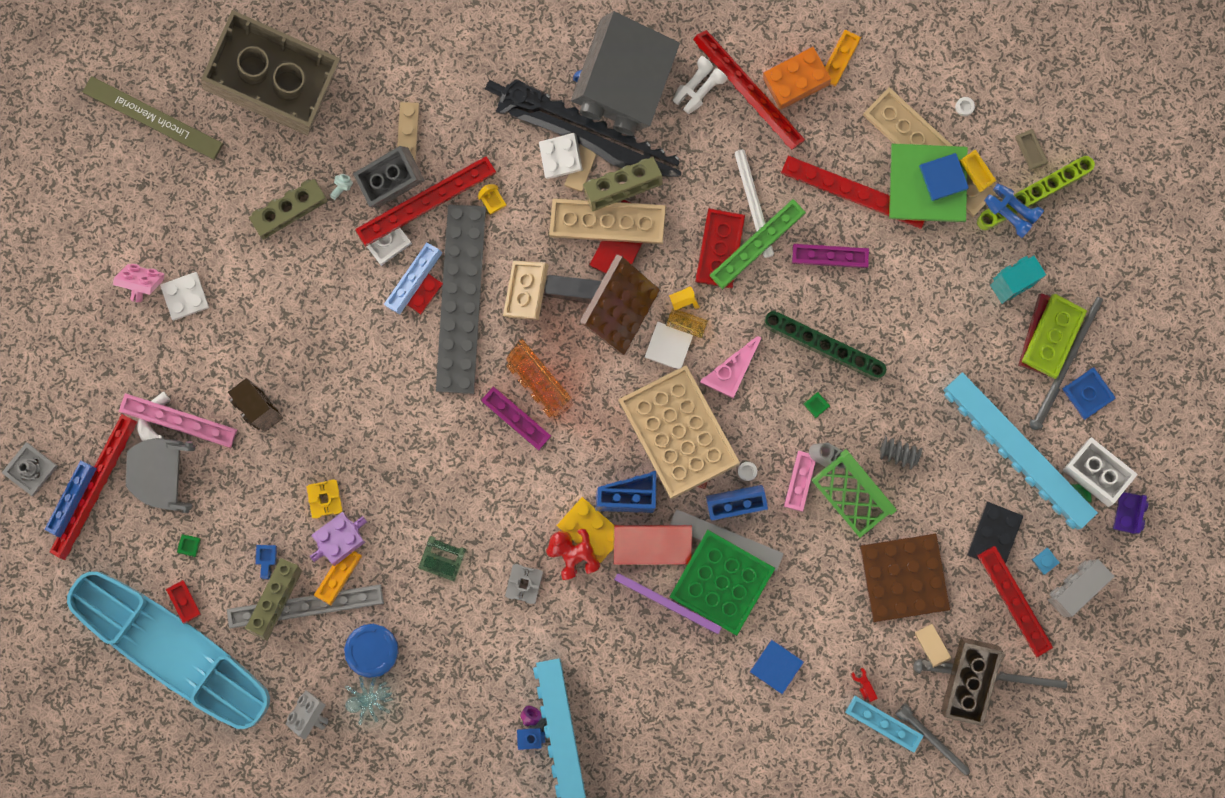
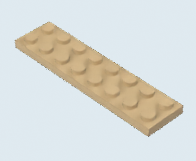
[863,87,996,217]

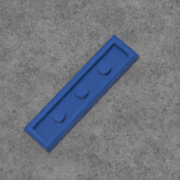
[44,460,97,538]

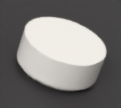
[955,97,975,116]
[738,462,757,481]

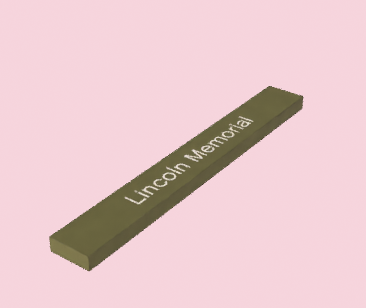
[82,76,224,161]

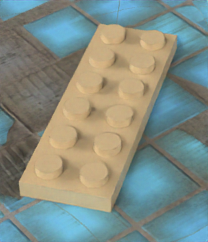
[549,199,666,244]

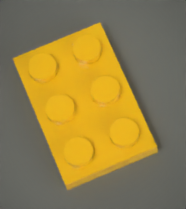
[556,497,614,564]

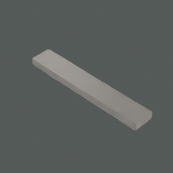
[670,509,784,571]

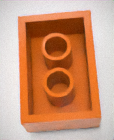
[763,47,831,110]

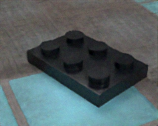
[966,501,1023,564]

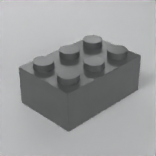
[353,146,425,208]

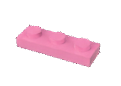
[784,451,816,512]

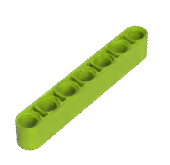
[977,156,1095,230]

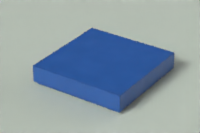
[919,153,969,201]
[1062,367,1116,420]
[750,640,804,694]

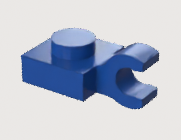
[255,545,277,579]

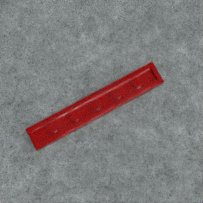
[978,546,1053,657]

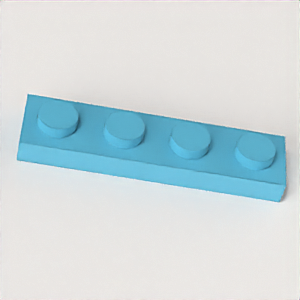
[845,696,924,753]

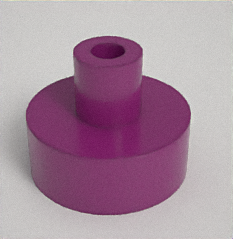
[520,706,541,727]

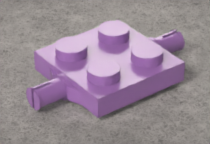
[310,512,368,566]

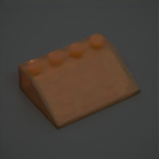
[506,338,573,419]

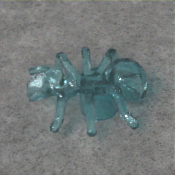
[345,676,393,725]

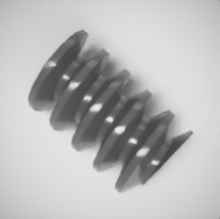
[879,436,922,470]

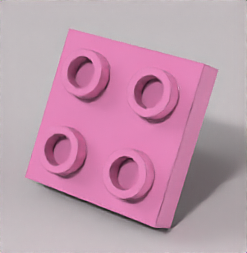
[113,264,164,302]

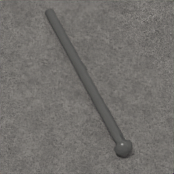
[1029,297,1103,430]
[913,659,1067,689]

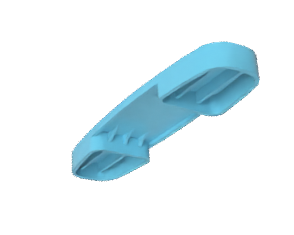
[67,572,270,729]

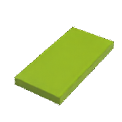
[1022,293,1087,379]

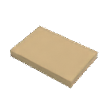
[503,261,549,320]

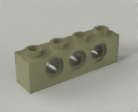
[583,157,663,211]
[249,179,328,240]
[245,558,302,641]

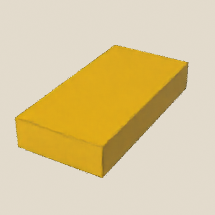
[959,149,997,192]

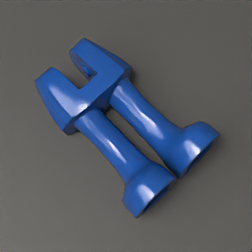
[984,183,1044,238]

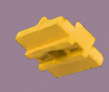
[306,479,343,519]

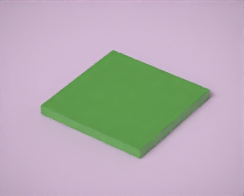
[889,144,968,222]

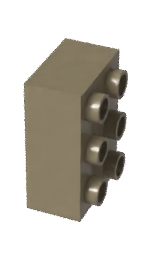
[201,10,340,136]

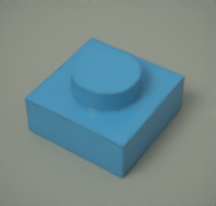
[1031,548,1060,575]

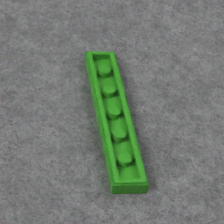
[709,199,806,290]

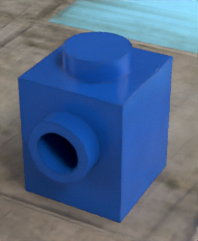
[517,728,546,750]

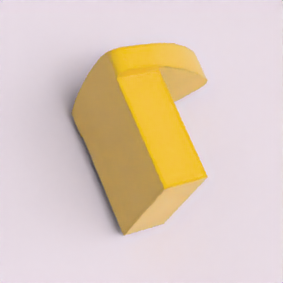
[477,184,507,215]
[669,286,700,310]

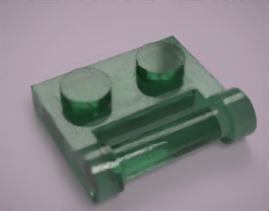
[418,536,467,582]

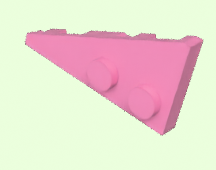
[700,336,761,398]

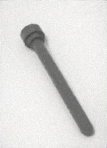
[895,703,970,775]

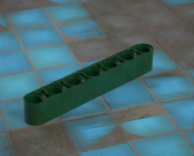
[764,311,887,380]

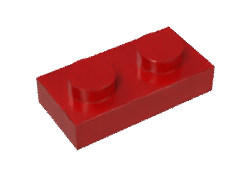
[407,274,443,315]
[166,580,201,624]

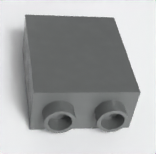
[571,11,680,136]

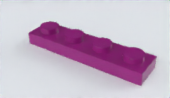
[792,244,869,268]
[481,386,551,451]

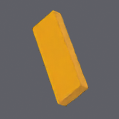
[825,30,861,87]
[314,551,362,606]

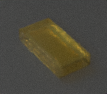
[666,308,708,338]

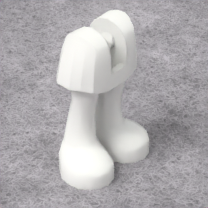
[673,56,728,114]

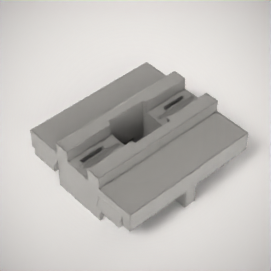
[505,564,543,604]

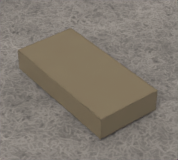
[1015,129,1048,171]

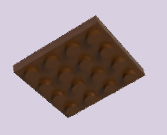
[580,255,660,355]
[860,533,950,623]

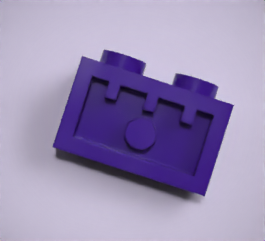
[1113,492,1149,534]

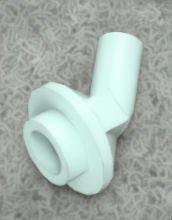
[330,174,353,200]

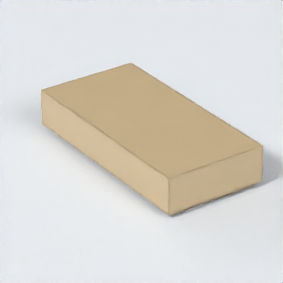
[915,624,951,668]

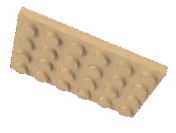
[618,365,740,500]

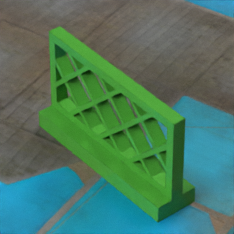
[811,449,897,538]

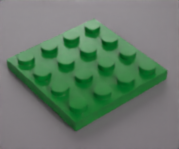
[669,529,775,636]

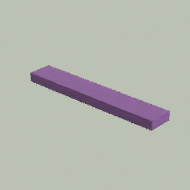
[614,574,721,634]

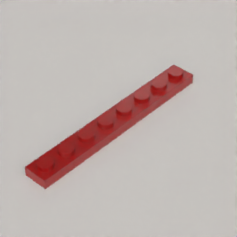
[693,30,805,150]
[781,155,925,229]
[355,156,496,247]
[50,414,137,560]

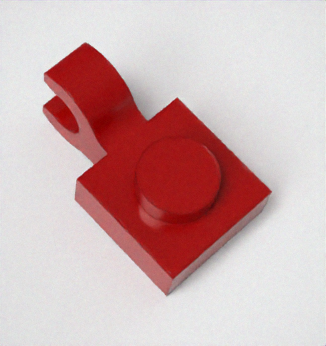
[851,668,878,702]

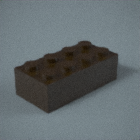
[228,378,283,432]
[941,637,1003,727]

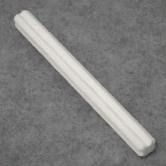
[735,149,774,258]

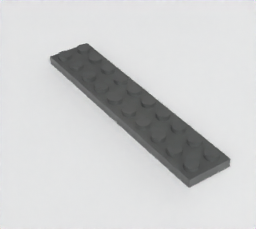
[436,204,486,394]

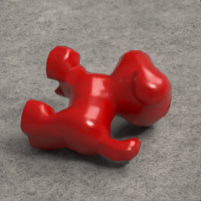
[546,529,600,580]

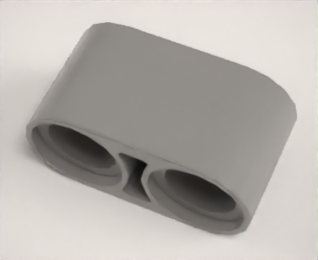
[809,443,846,469]

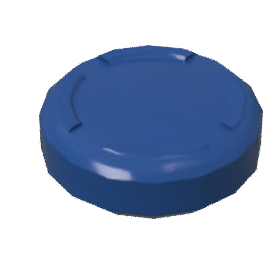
[344,624,399,678]

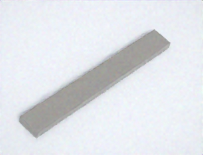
[227,584,384,629]

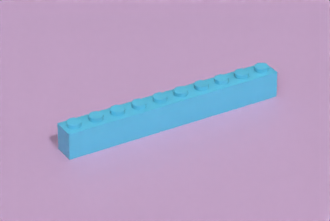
[943,372,1098,530]

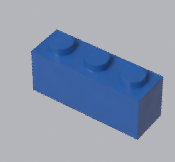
[706,485,768,521]

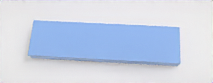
[384,243,443,315]

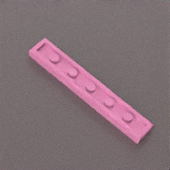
[119,393,237,448]

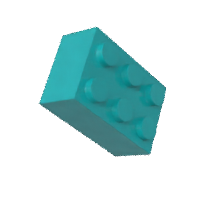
[990,255,1046,304]

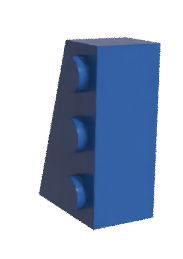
[595,471,656,513]

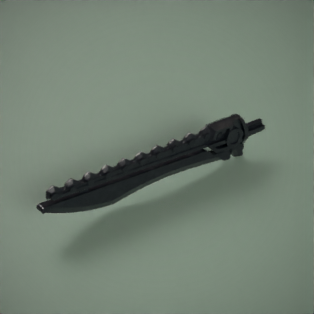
[485,79,682,177]

